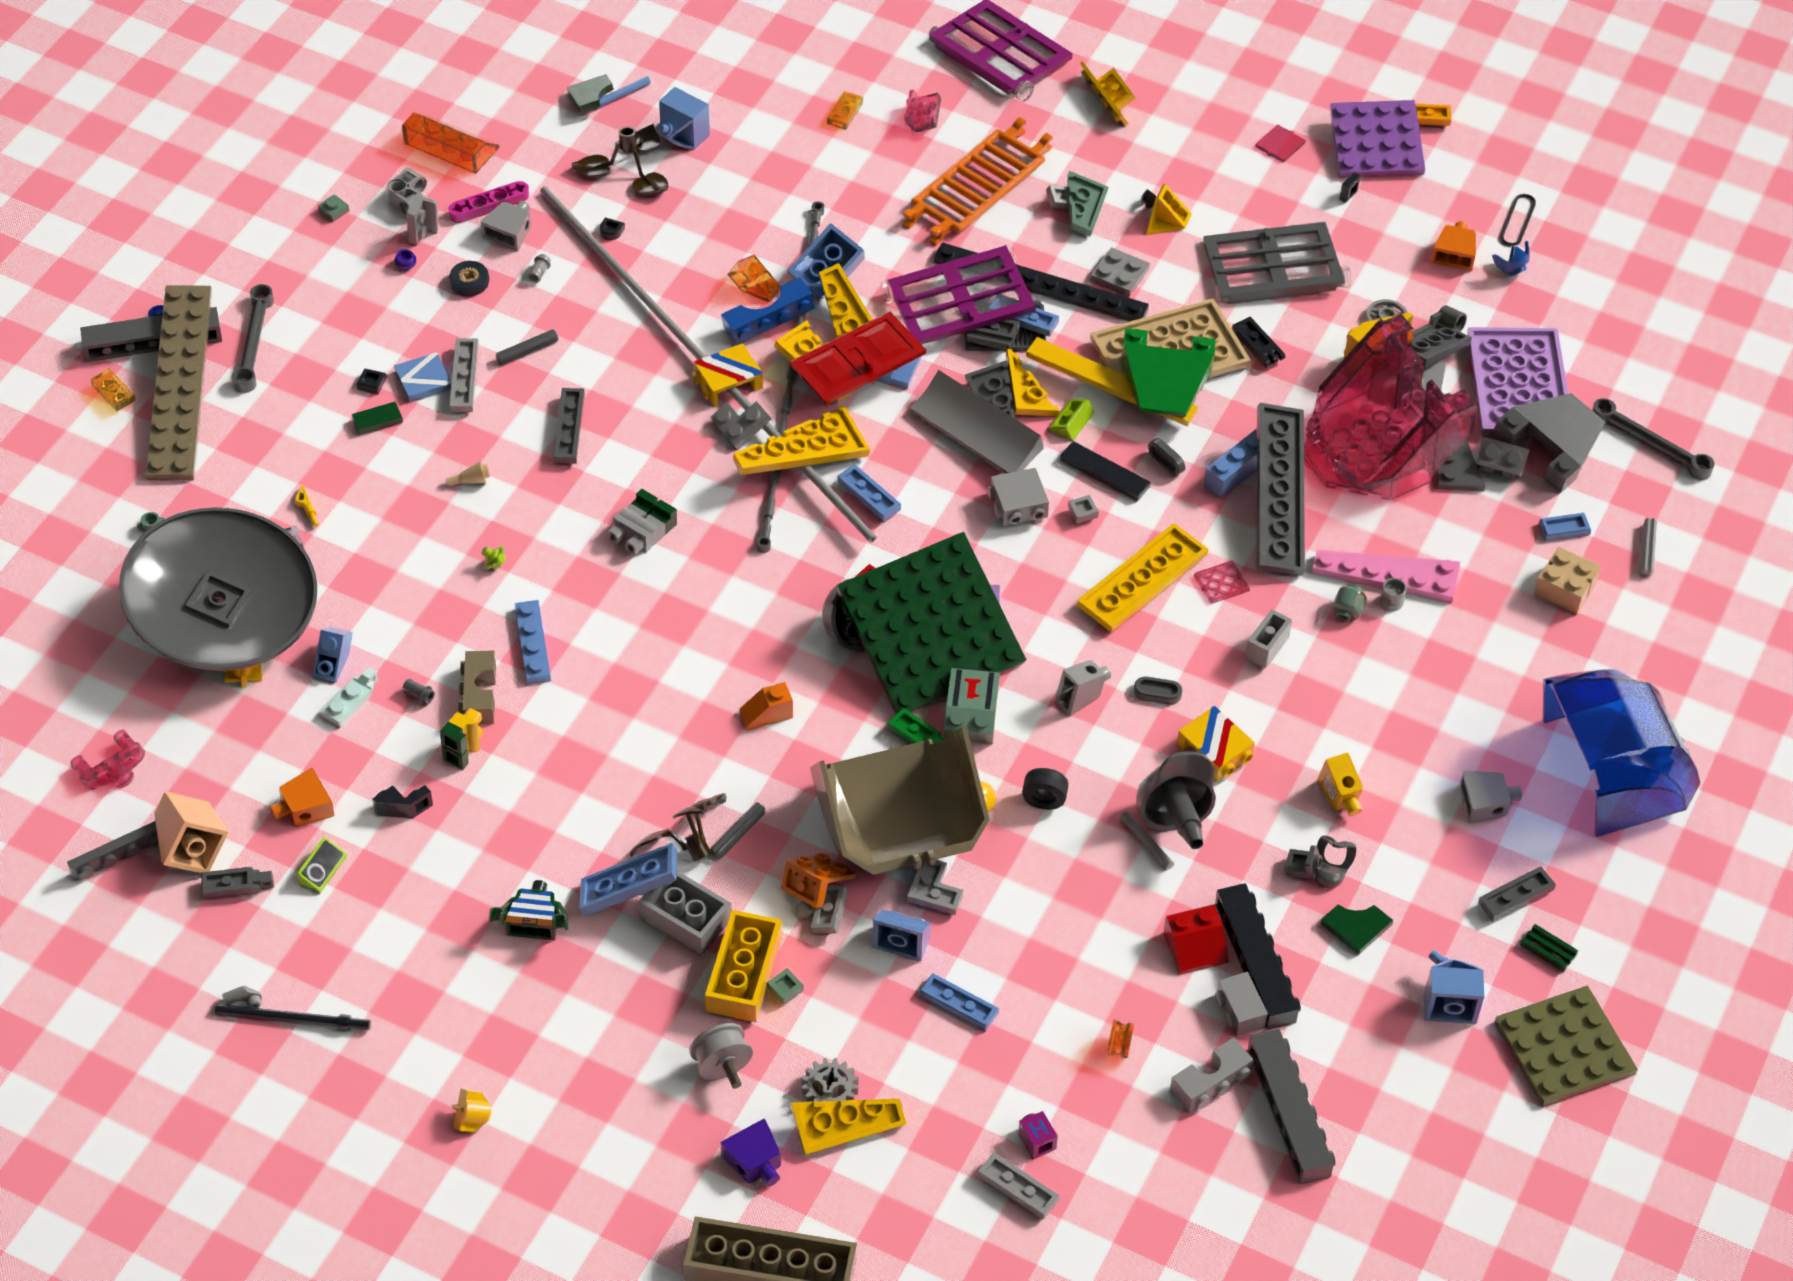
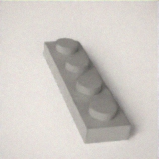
[449,338,479,412]

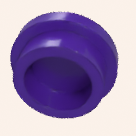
[394,249,417,270]

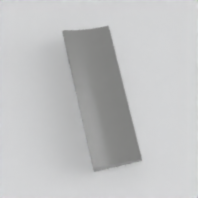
[911,369,1044,474]

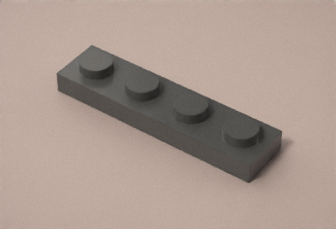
[553,388,585,464]
[67,821,159,881]

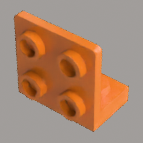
[781,853,856,908]

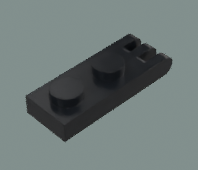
[1232,316,1286,367]

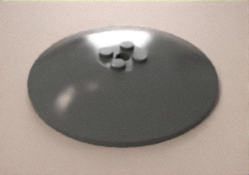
[119,507,317,671]

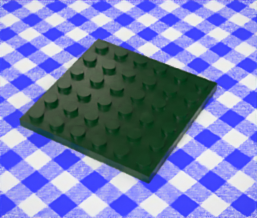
[835,531,1027,714]

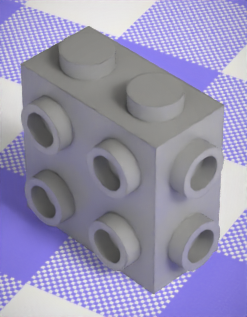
[987,468,1049,526]

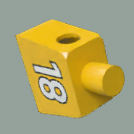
[1317,752,1363,817]

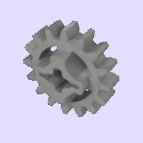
[802,1058,859,1102]

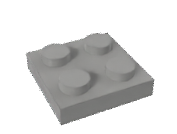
[1090,247,1150,297]

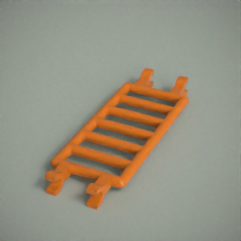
[903,117,1053,246]

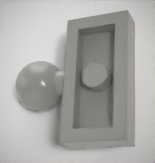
[796,886,848,934]

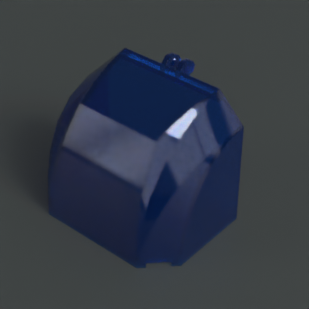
[1542,669,1701,837]

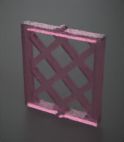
[1194,560,1250,604]

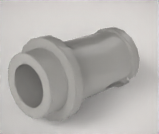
[527,254,551,283]

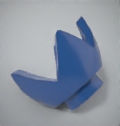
[1492,240,1530,276]

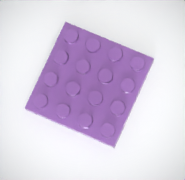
[1329,100,1426,178]

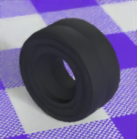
[1022,768,1069,810]

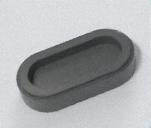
[1148,438,1186,476]
[1134,676,1183,705]

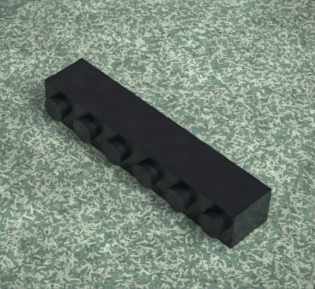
[1215,883,1301,1030]

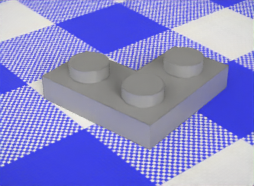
[710,401,772,450]
[907,860,964,916]

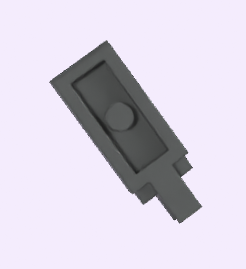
[201,866,274,899]

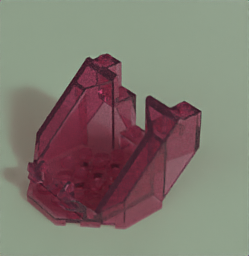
[1304,314,1477,501]

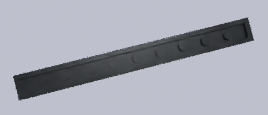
[934,242,1149,321]

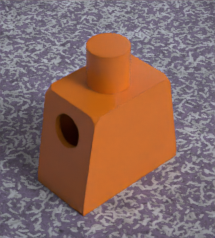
[1431,221,1476,271]
[270,767,335,826]

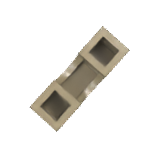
[458,650,496,724]

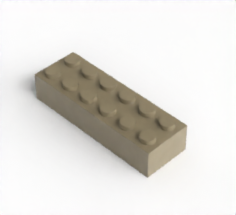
[683,1216,857,1281]

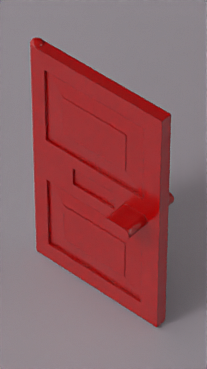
[789,311,927,405]

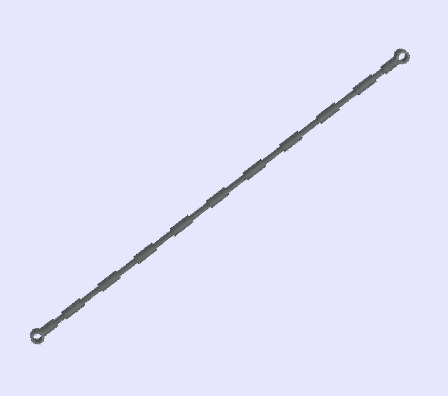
[757,201,824,553]

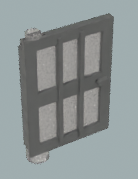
[1203,221,1352,304]

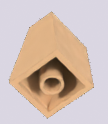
[154,791,229,873]

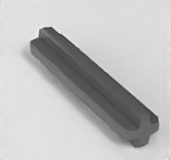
[495,329,559,365]
[710,802,766,859]

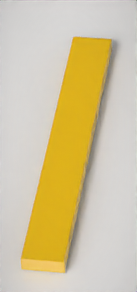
[1026,337,1198,427]

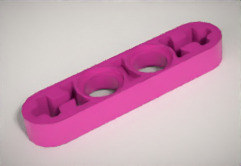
[448,181,530,223]

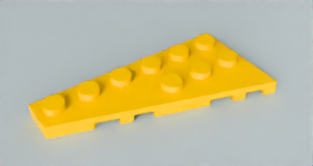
[733,405,870,475]

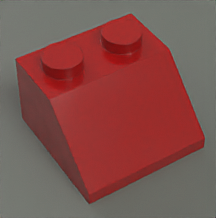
[1163,904,1229,974]

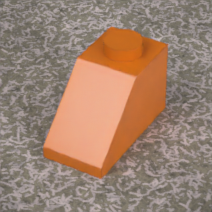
[739,682,793,730]

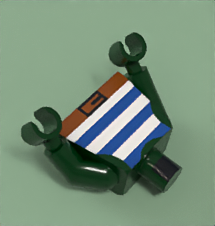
[488,880,568,941]

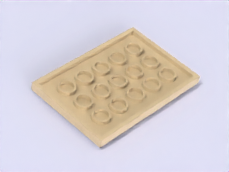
[1090,298,1251,402]

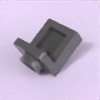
[1283,845,1322,879]

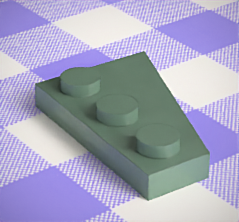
[1067,170,1109,237]

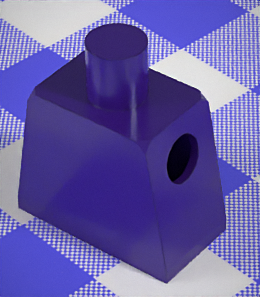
[720,1118,781,1187]

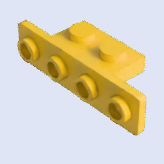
[1079,61,1136,126]

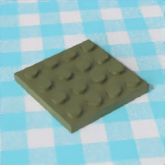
[1494,985,1638,1107]

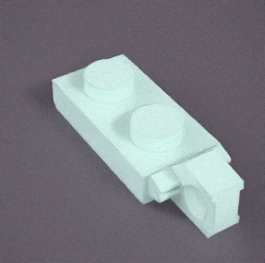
[321,668,378,727]

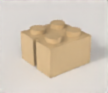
[1534,546,1601,615]

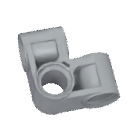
[387,167,427,215]

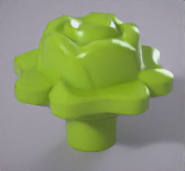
[481,545,506,570]

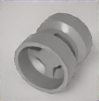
[1380,578,1407,611]

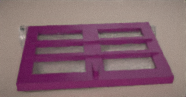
[929,0,1073,102]
[881,245,1036,345]

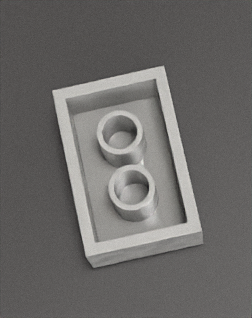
[638,870,732,955]

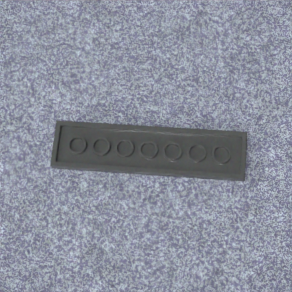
[1257,402,1305,576]

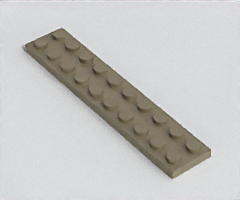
[146,285,212,480]

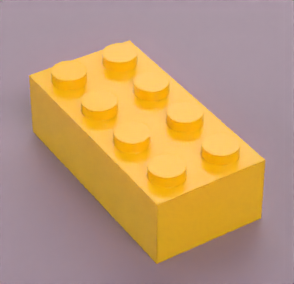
[705,910,782,1022]

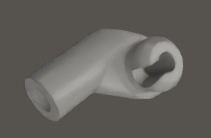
[222,986,262,1008]

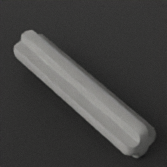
[1640,517,1657,577]

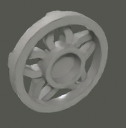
[1366,299,1408,321]

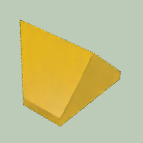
[1146,183,1192,235]

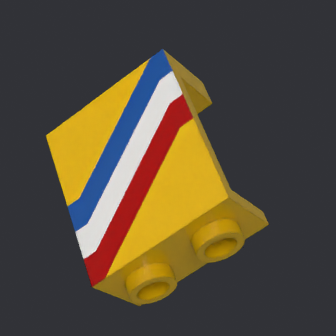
[692,343,763,407]
[1177,705,1255,782]

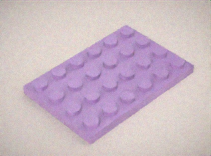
[1467,327,1568,435]

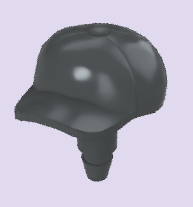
[1136,751,1216,849]

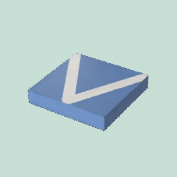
[394,352,452,402]

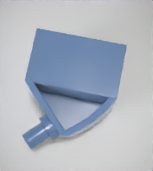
[656,87,710,150]
[1424,950,1485,1024]

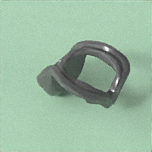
[1315,835,1357,888]

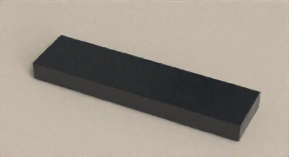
[1060,441,1151,501]

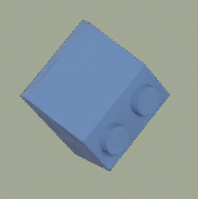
[872,909,931,961]

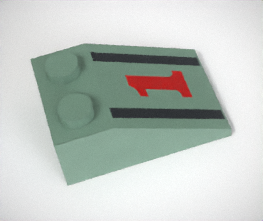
[944,668,1000,744]

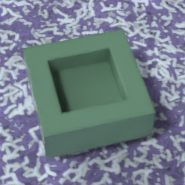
[318,194,350,222]
[767,968,804,1005]

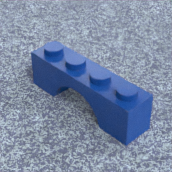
[721,277,815,345]

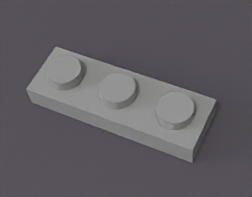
[978,1152,1060,1220]

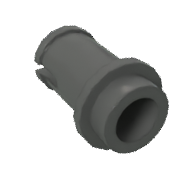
[402,678,435,704]

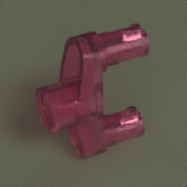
[70,729,145,790]

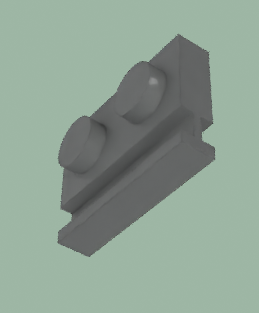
[967,313,1020,350]

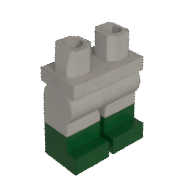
[608,488,677,555]

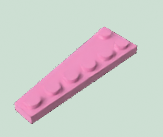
[1312,550,1461,603]

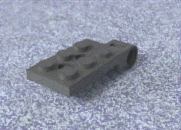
[1388,305,1472,367]

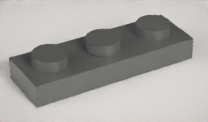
[1478,866,1556,921]

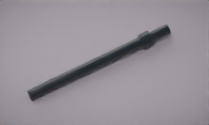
[215,1004,371,1031]

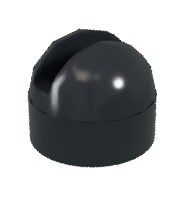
[1140,189,1157,208]

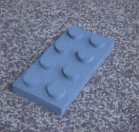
[579,843,677,917]

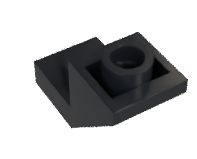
[372,785,433,819]

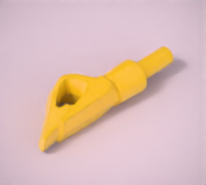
[295,484,319,527]

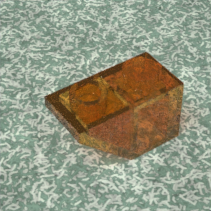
[727,254,780,302]

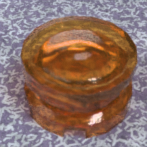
[1107,1019,1134,1059]

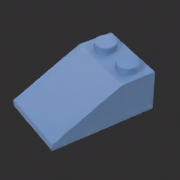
[787,223,865,299]

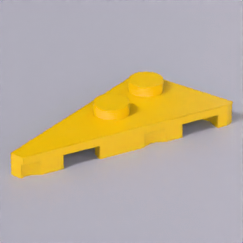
[1006,349,1059,417]

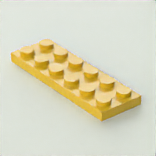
[1077,523,1209,633]

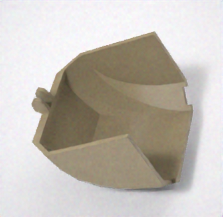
[809,726,990,875]

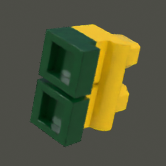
[440,708,483,770]

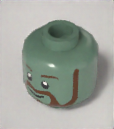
[1332,584,1367,621]

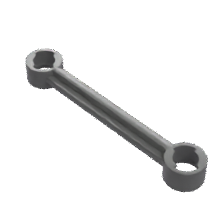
[232,284,274,393]
[1592,398,1715,480]

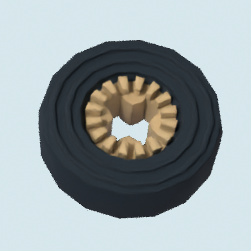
[449,260,490,296]

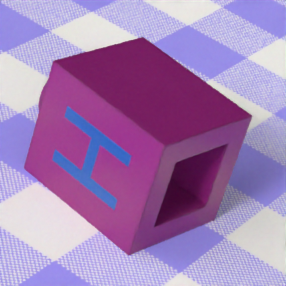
[1018,1111,1058,1159]

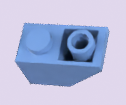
[312,627,353,682]

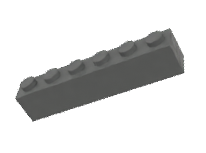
[80,306,222,362]
[1247,1029,1336,1185]

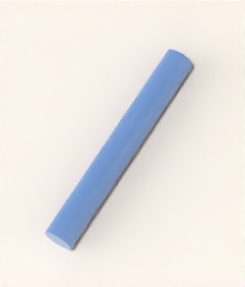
[596,76,651,109]

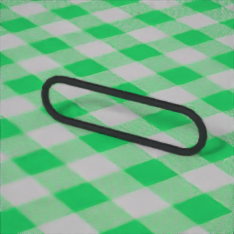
[1500,193,1536,246]

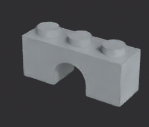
[1170,1037,1253,1113]

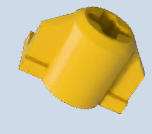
[224,664,262,688]
[452,1088,492,1132]

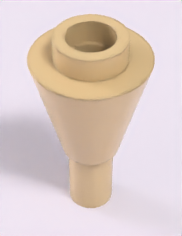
[446,461,490,487]

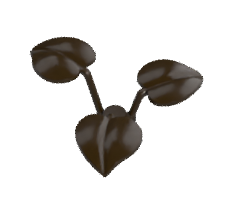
[571,124,669,195]
[630,793,727,862]

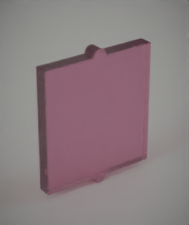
[1255,124,1306,163]

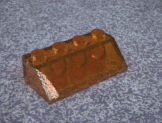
[402,112,500,174]

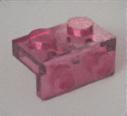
[904,89,941,133]

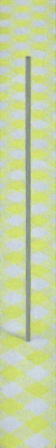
[540,186,877,543]

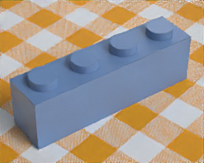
[1204,428,1257,499]

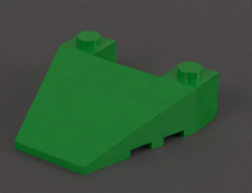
[1121,328,1216,417]

